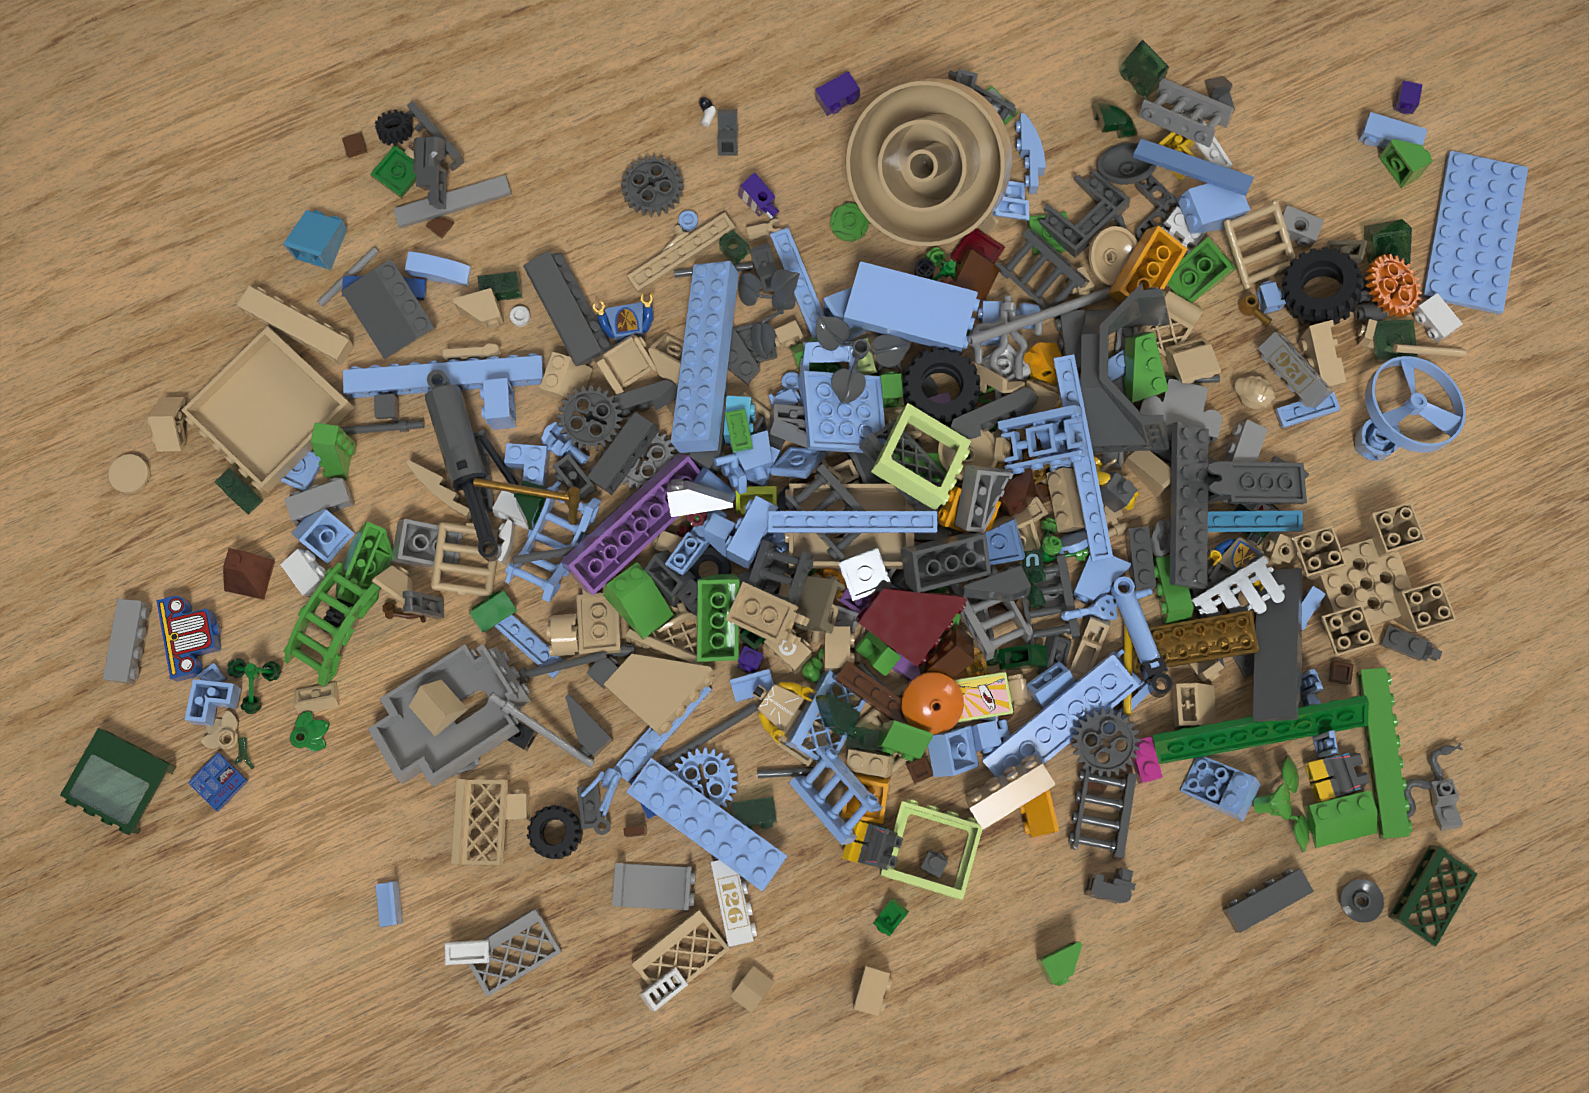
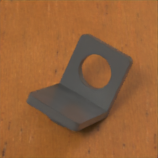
[753,417,786,450]

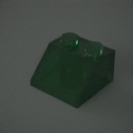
[1120,40,1169,99]
[1364,219,1412,265]

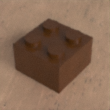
[926,624,975,679]

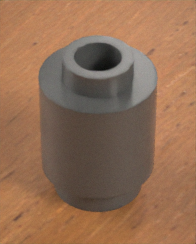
[1355,302,1388,324]

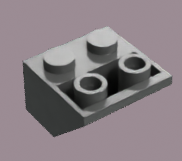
[644,550,696,607]

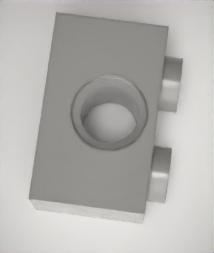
[1274,205,1324,248]

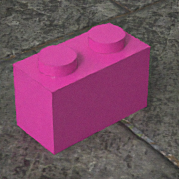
[1131,737,1163,785]

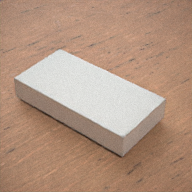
[445,940,490,965]

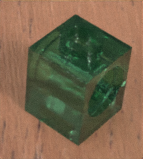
[719,230,750,264]

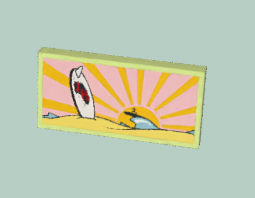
[933,672,1013,723]

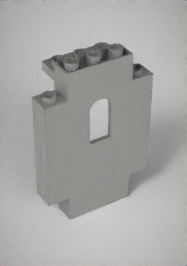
[368,644,531,787]

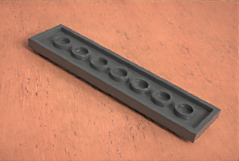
[1170,422,1209,591]

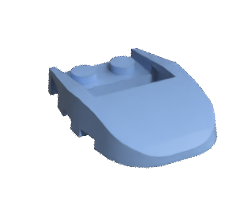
[798,341,857,407]

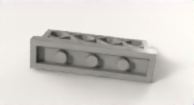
[468,907,562,997]

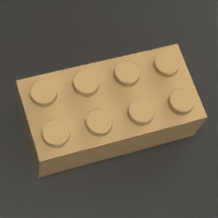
[965,754,1056,829]

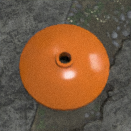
[901,672,964,735]

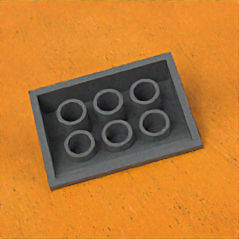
[341,259,435,359]

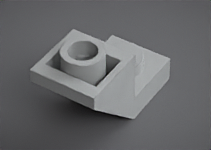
[1431,779,1463,831]

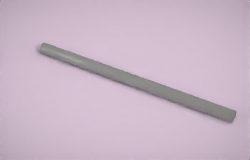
[967,286,1112,346]

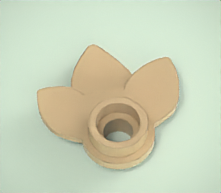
[201,711,238,750]

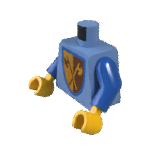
[592,293,654,343]

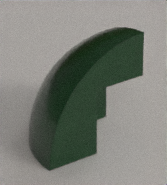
[1092,102,1137,139]

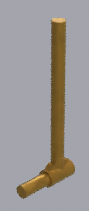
[473,478,580,525]

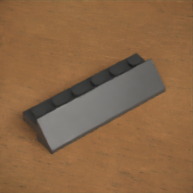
[523,251,611,366]

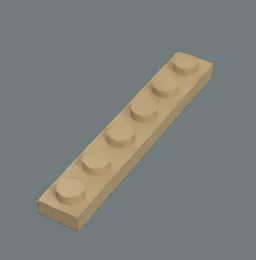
[627,212,736,294]

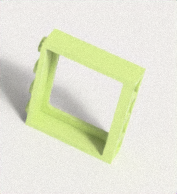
[871,403,971,510]
[880,799,982,900]

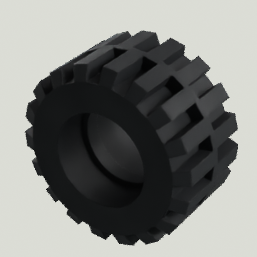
[527,805,583,859]

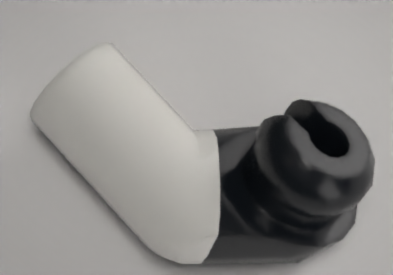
[699,97,716,127]

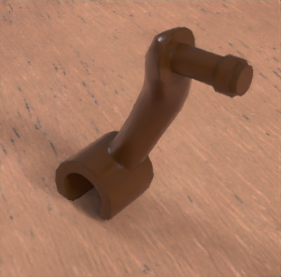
[382,603,426,623]

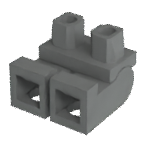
[1084,868,1136,903]

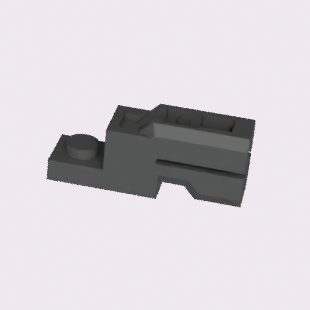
[413,137,447,209]

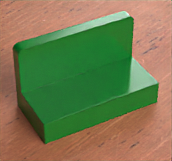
[469,588,517,632]

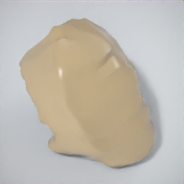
[1234,376,1276,409]

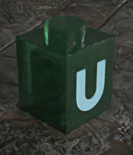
[1022,549,1046,583]

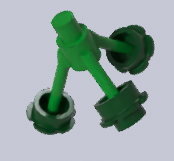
[227,658,281,714]

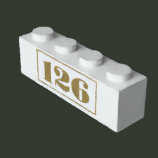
[711,860,757,947]

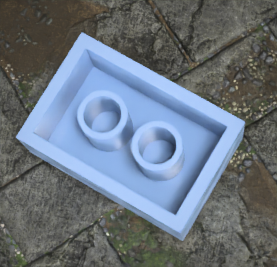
[725,496,778,570]

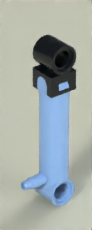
[1111,576,1173,698]

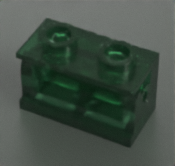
[478,271,522,301]
[732,797,777,830]

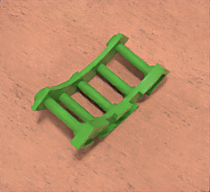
[284,562,380,687]

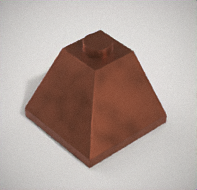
[998,469,1036,517]
[223,548,275,600]

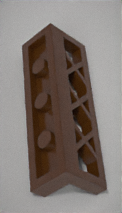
[832,661,907,724]

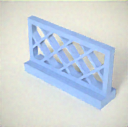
[785,670,865,769]

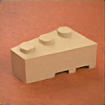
[1299,320,1346,390]

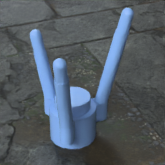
[581,768,622,818]

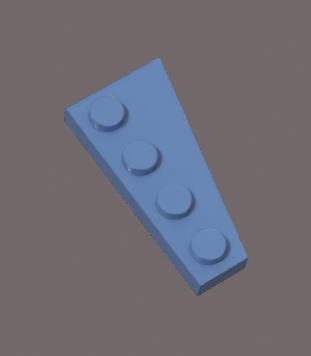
[984,518,1025,566]

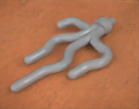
[969,296,1042,400]

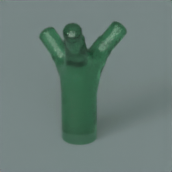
[234,737,255,769]

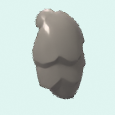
[1150,518,1171,557]

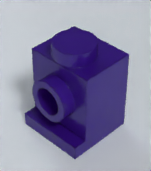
[737,646,764,674]

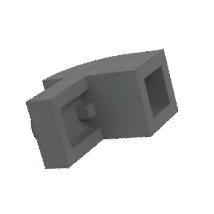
[717,109,738,156]
[749,243,778,293]

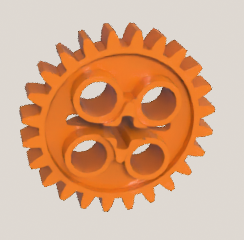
[1365,254,1422,318]

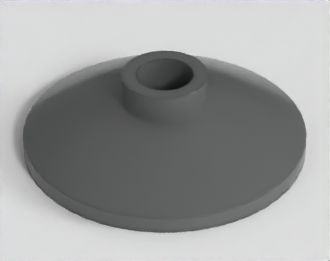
[1340,879,1384,923]

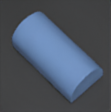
[693,467,736,500]

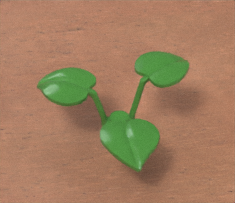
[1253,755,1310,852]

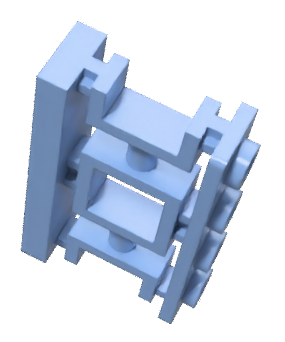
[998,405,1088,474]

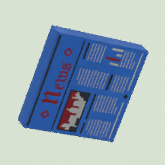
[188,752,248,812]

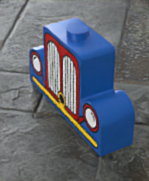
[156,596,221,682]

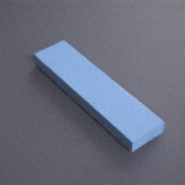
[495,615,564,679]

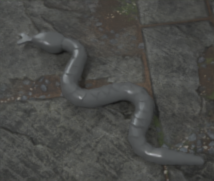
[1404,743,1463,819]

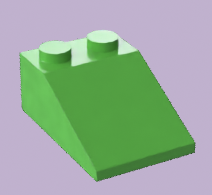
[1167,237,1237,303]
[603,563,674,640]

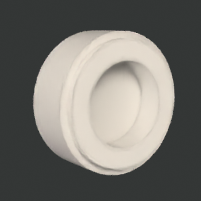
[510,306,531,327]

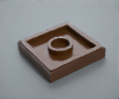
[953,249,1000,304]

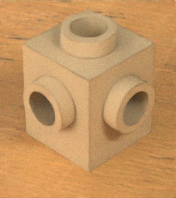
[1264,532,1296,565]

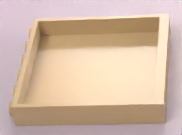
[181,326,354,493]

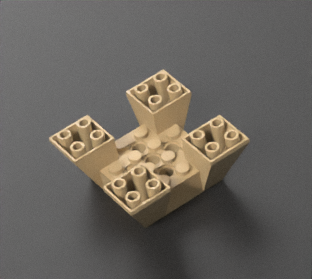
[1292,502,1457,657]

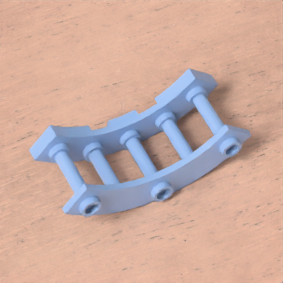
[505,481,601,602]

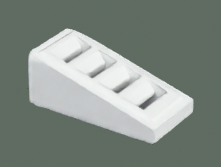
[639,967,688,1012]

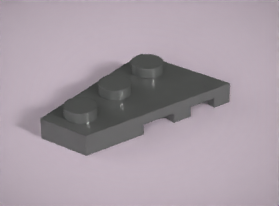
[728,327,761,385]

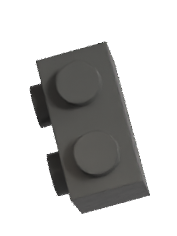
[553,454,596,502]

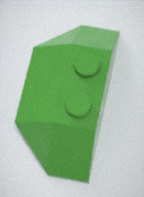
[335,521,393,605]

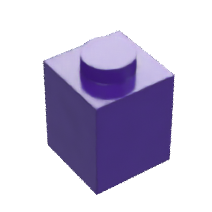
[1394,80,1423,114]

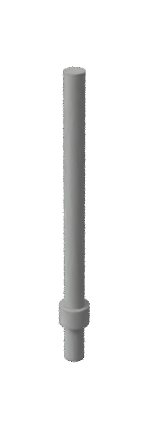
[488,692,594,767]

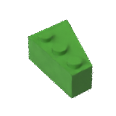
[1123,332,1169,403]
[311,423,356,480]
[1154,556,1194,625]

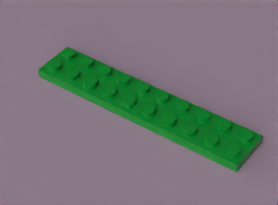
[1153,695,1369,764]

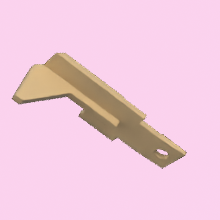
[971,361,1025,393]

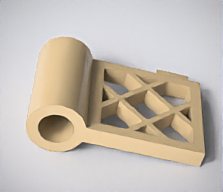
[1138,290,1204,358]

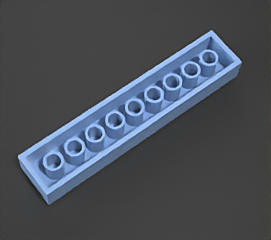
[671,261,739,453]

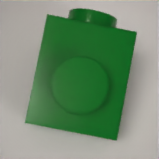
[873,898,909,937]

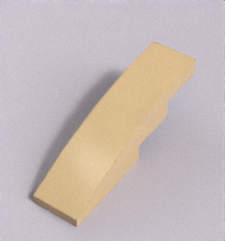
[406,460,471,520]

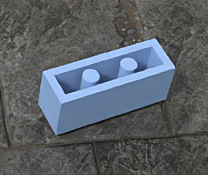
[1359,112,1427,150]

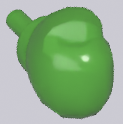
[802,649,825,683]

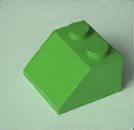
[1379,139,1433,188]
[876,720,933,762]
[1037,941,1082,986]

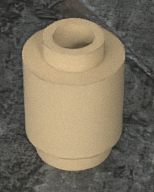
[1007,674,1029,706]

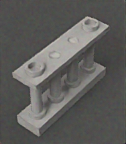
[1139,78,1234,148]
[948,565,1033,661]

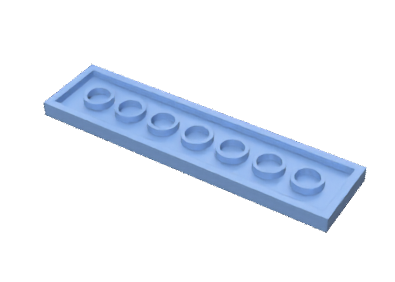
[982,653,1139,778]
[627,758,788,891]

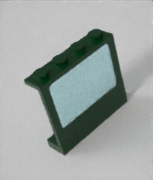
[60,728,177,835]

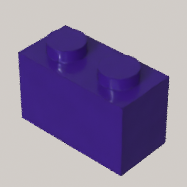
[815,71,860,116]

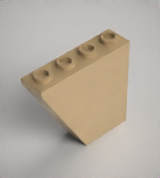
[604,654,717,736]

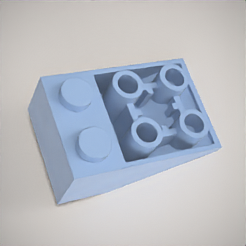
[1180,756,1261,822]

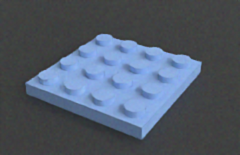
[801,371,886,453]

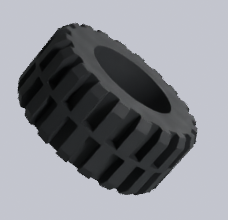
[1282,247,1362,326]
[902,347,981,427]

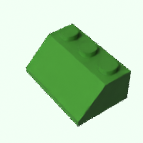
[1303,790,1377,848]

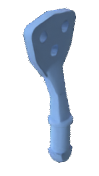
[1061,595,1117,621]

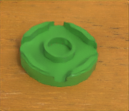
[830,203,869,242]

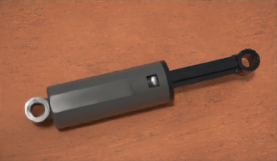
[425,369,502,562]

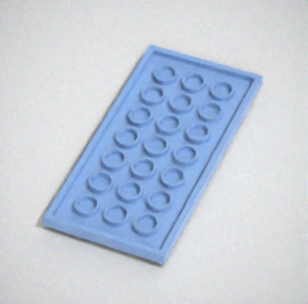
[1422,151,1528,315]

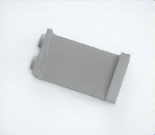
[612,863,696,910]

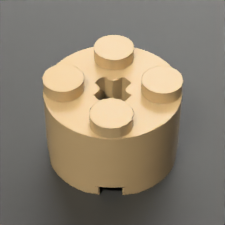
[546,613,579,656]

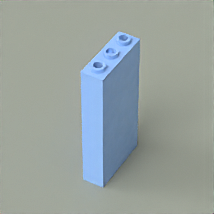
[844,261,980,353]

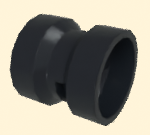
[914,258,935,280]

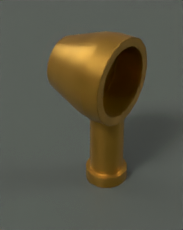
[1238,295,1272,327]

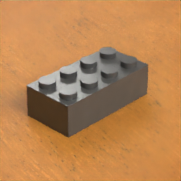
[901,531,991,593]

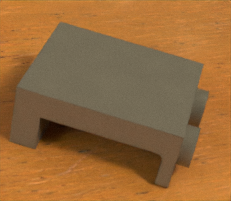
[794,574,845,634]

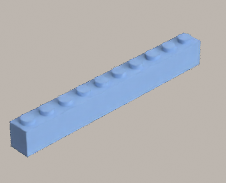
[343,353,545,399]

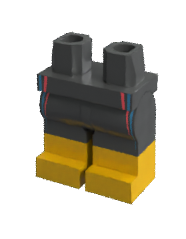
[1303,752,1370,803]
[842,821,903,870]

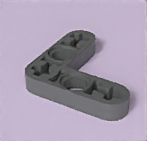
[1134,175,1181,242]

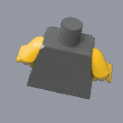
[1094,456,1140,513]

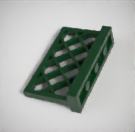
[1389,845,1477,947]

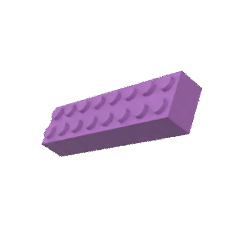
[560,453,700,595]

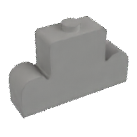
[1138,379,1222,443]

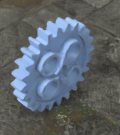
[672,748,738,808]

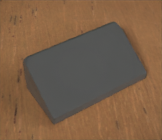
[1037,635,1072,674]

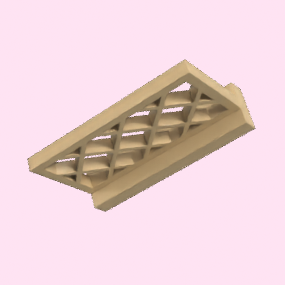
[626,604,706,666]
[451,779,508,865]
[631,907,730,998]

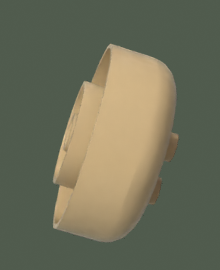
[846,78,1012,246]

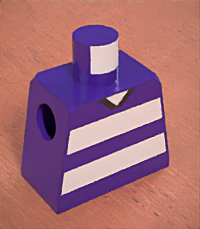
[738,172,780,220]

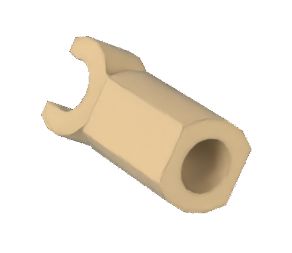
[746,219,781,240]

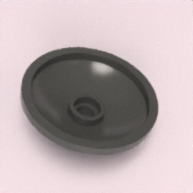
[1098,143,1157,185]

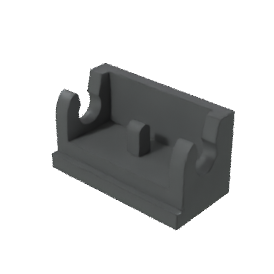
[676,579,697,616]

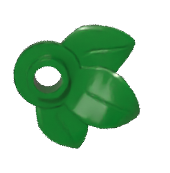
[290,711,330,751]

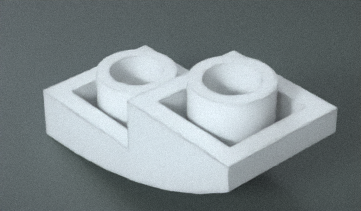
[497,519,515,565]

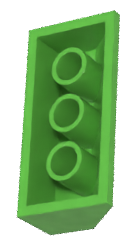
[697,574,739,662]

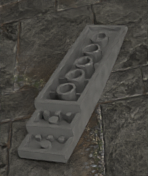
[1253,568,1302,722]

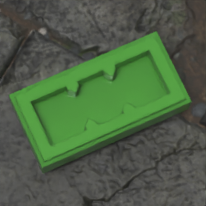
[725,409,753,453]

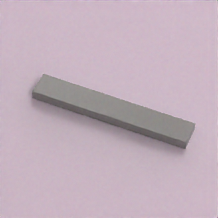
[394,175,512,228]

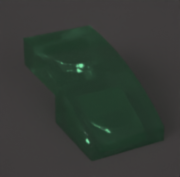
[846,726,882,752]

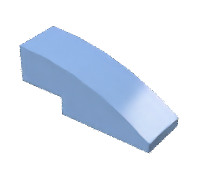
[405,251,471,286]

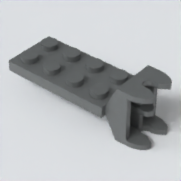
[1204,461,1307,504]

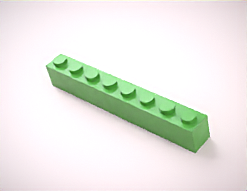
[1357,668,1412,839]

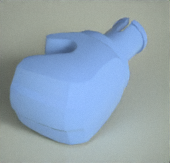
[541,422,589,467]

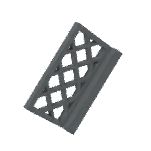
[859,420,946,508]

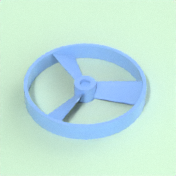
[1365,356,1466,453]

